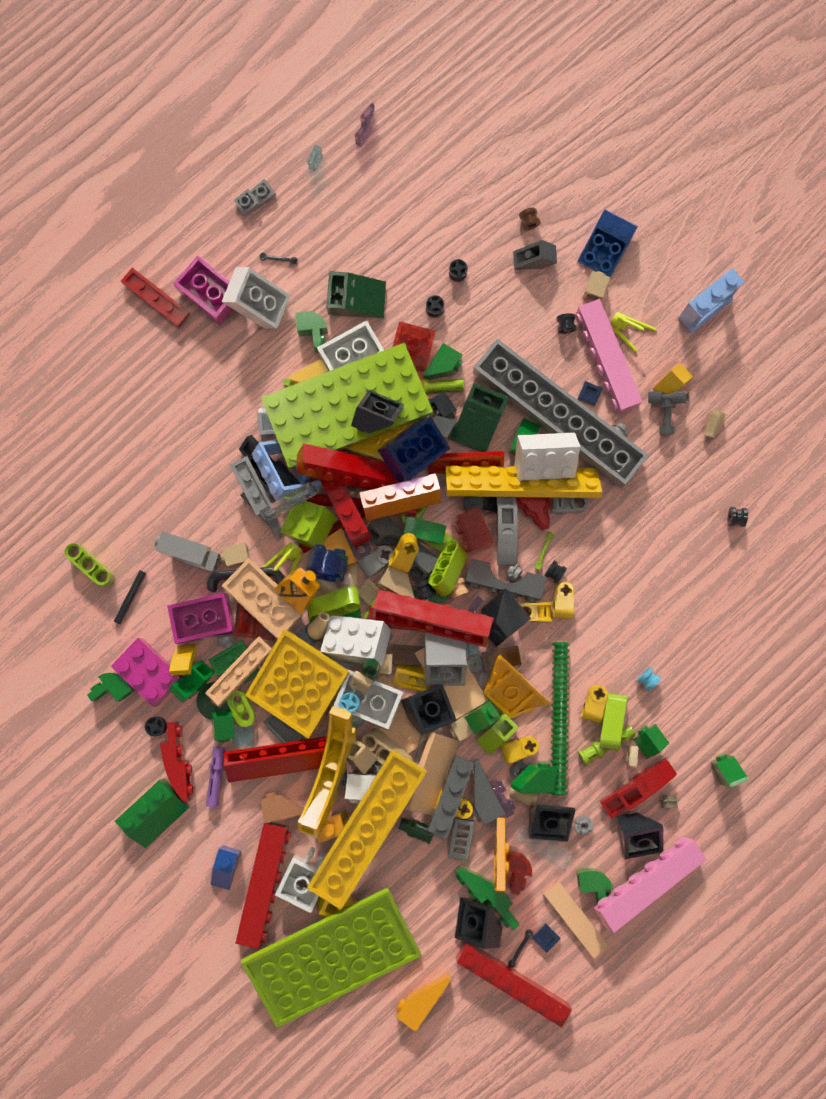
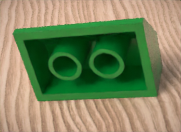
[114,778,190,848]

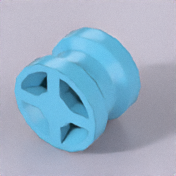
[636,667,661,692]
[339,693,360,713]

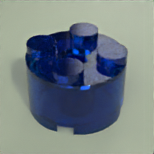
[305,544,349,582]

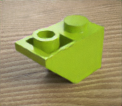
[476,713,519,754]

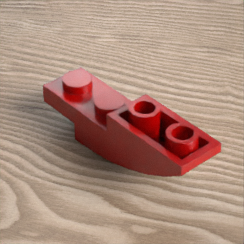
[160,722,194,802]
[600,757,677,819]

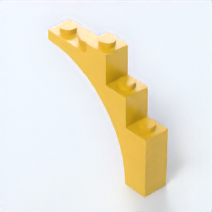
[298,707,356,838]

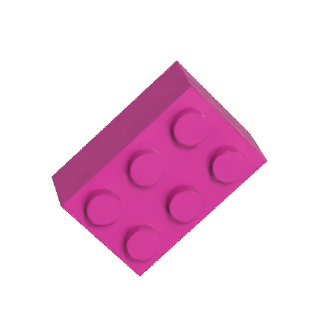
[173,255,234,325]
[167,593,236,644]
[110,638,183,707]

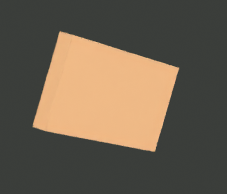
[221,558,305,639]
[415,648,488,720]
[375,674,430,755]
[405,732,459,815]

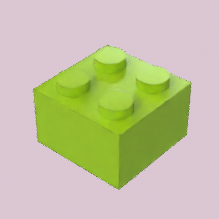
[280,498,337,551]

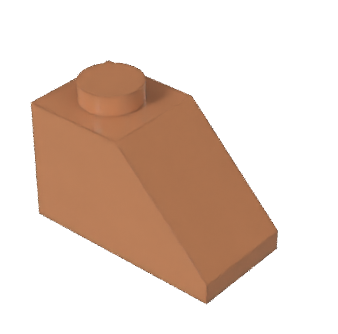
[260,791,304,823]

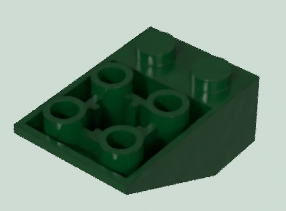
[326,271,386,318]
[451,383,509,452]

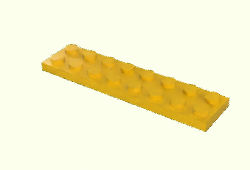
[445,466,602,498]
[307,749,427,910]

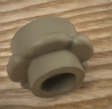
[660,795,679,808]

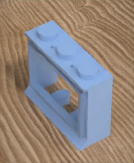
[678,268,745,333]
[252,440,322,501]

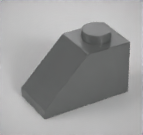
[513,240,557,270]
[425,415,456,446]

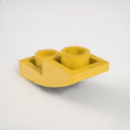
[169,644,198,676]

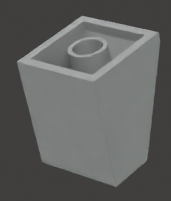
[424,632,467,686]

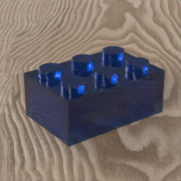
[378,416,451,483]

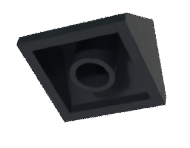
[529,804,576,842]

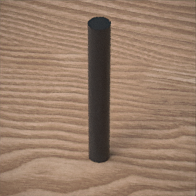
[113,570,146,625]

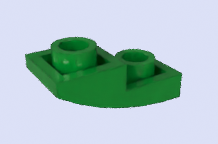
[403,516,447,545]

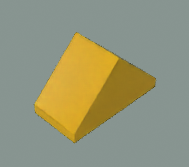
[653,363,693,394]

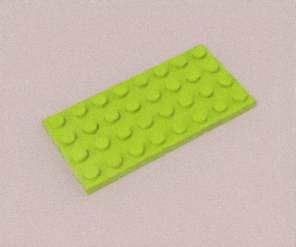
[261,343,433,469]
[241,887,422,1028]

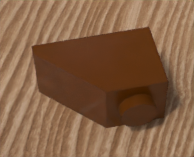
[480,646,522,672]

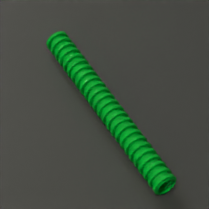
[550,642,570,796]

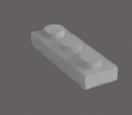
[230,456,274,516]

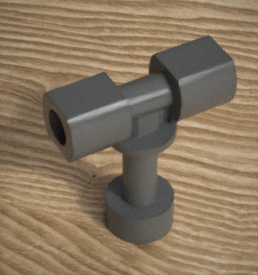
[648,392,689,434]

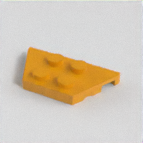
[483,655,550,719]
[494,818,509,892]

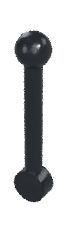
[259,252,298,264]
[508,929,533,968]

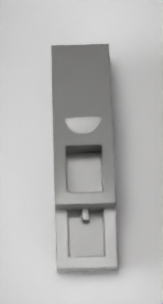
[496,497,518,565]

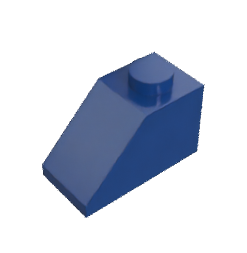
[210,845,241,890]

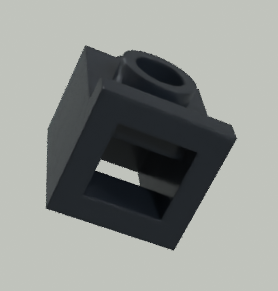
[429,391,457,420]

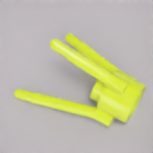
[610,312,657,353]
[263,541,302,574]

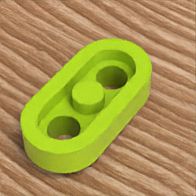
[227,689,256,727]

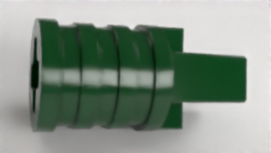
[360,658,380,682]
[399,818,433,844]

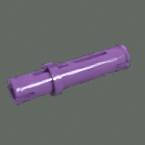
[206,746,226,807]

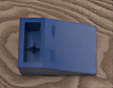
[578,209,638,278]

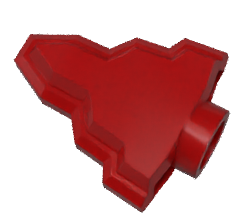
[516,497,550,531]

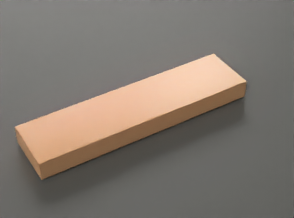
[205,636,272,707]
[543,881,609,959]

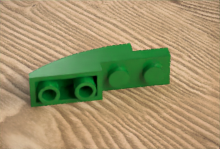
[455,866,519,930]

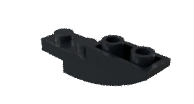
[239,435,300,501]

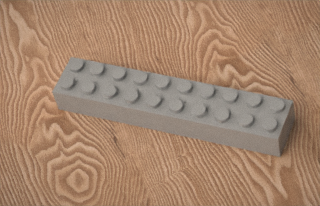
[473,339,649,489]

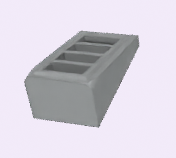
[448,817,475,860]

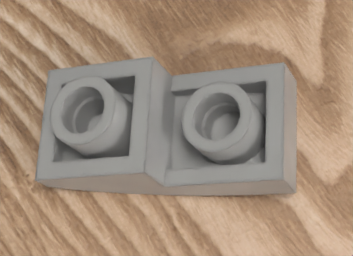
[234,179,277,215]

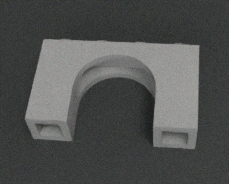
[155,531,221,573]

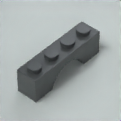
[367,516,438,582]
[465,558,546,603]
[426,755,474,840]

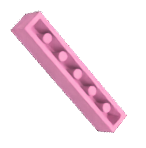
[575,299,643,414]
[594,837,707,933]

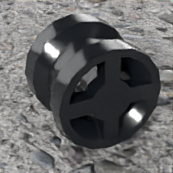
[449,259,468,282]
[426,295,445,318]
[556,313,577,334]
[727,507,748,527]
[544,560,567,584]
[413,580,436,600]
[145,716,167,737]

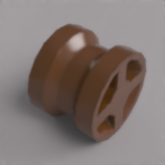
[519,208,541,230]

